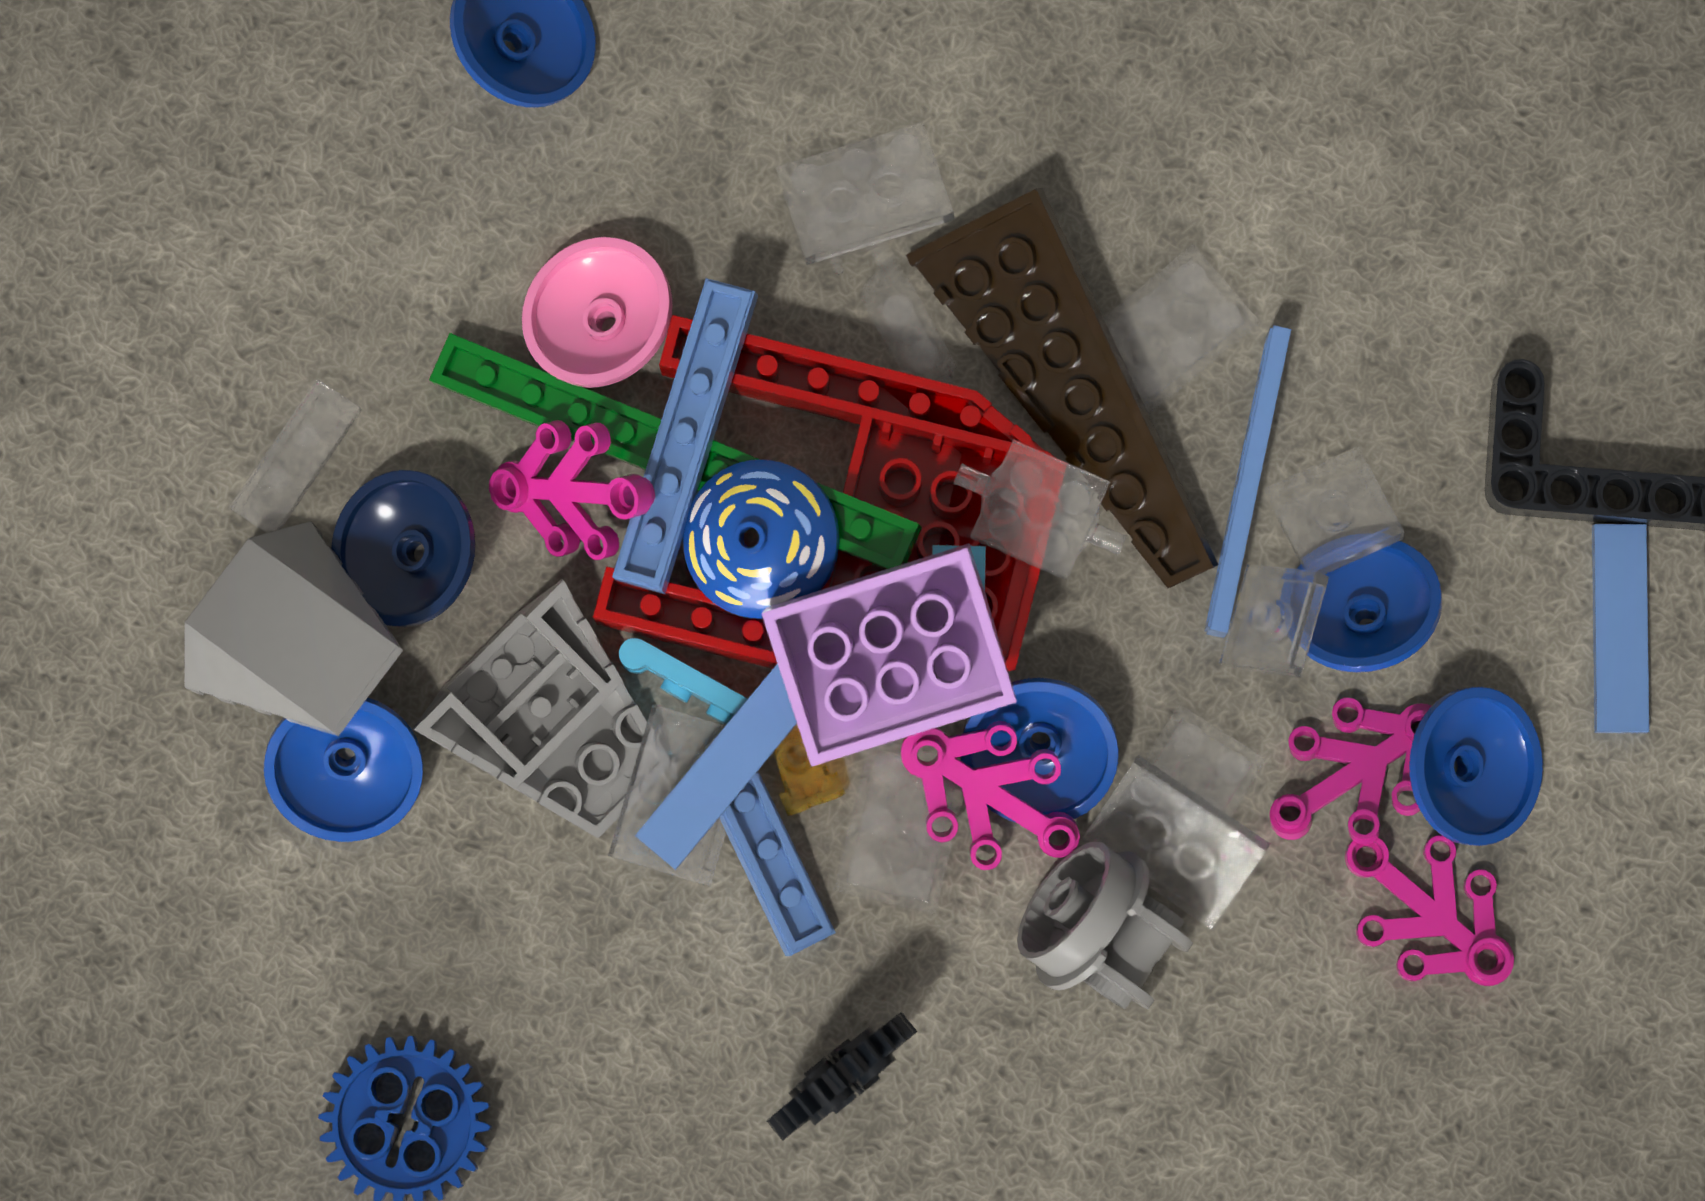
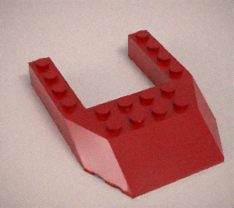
[593,315,1066,672]

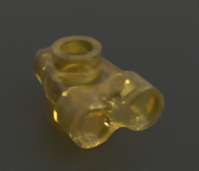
[774,727,846,816]

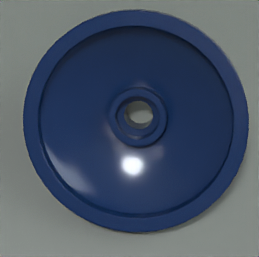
[331,470,475,627]

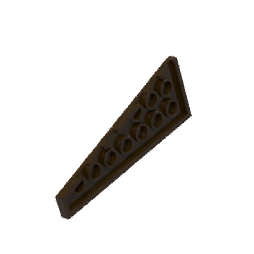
[906,188,1219,589]

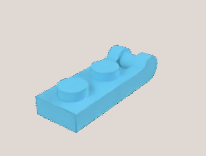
[619,638,747,725]

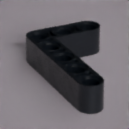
[1484,359,1705,531]

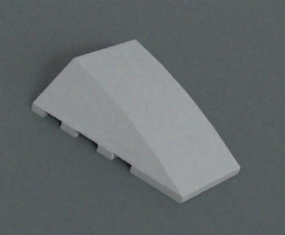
[185,521,403,736]
[412,579,672,838]

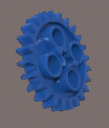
[318,1036,492,1201]

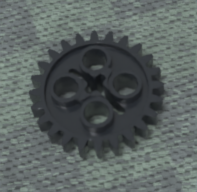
[767,1012,918,1141]

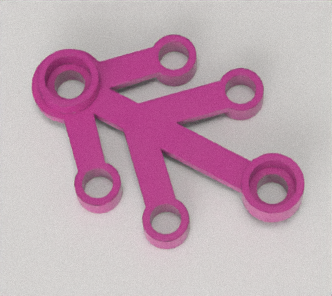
[489,420,655,560]
[1270,698,1432,845]
[901,721,1080,870]
[1345,835,1514,986]

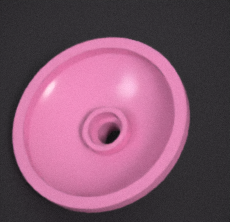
[522,237,673,388]

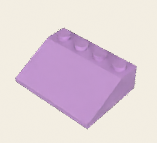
[762,543,1017,767]

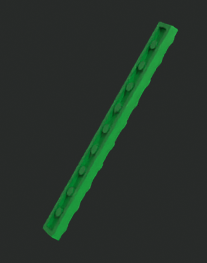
[429,333,922,569]

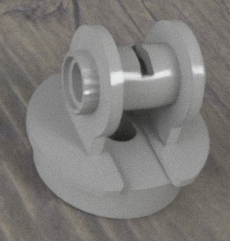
[1017,842,1193,1009]

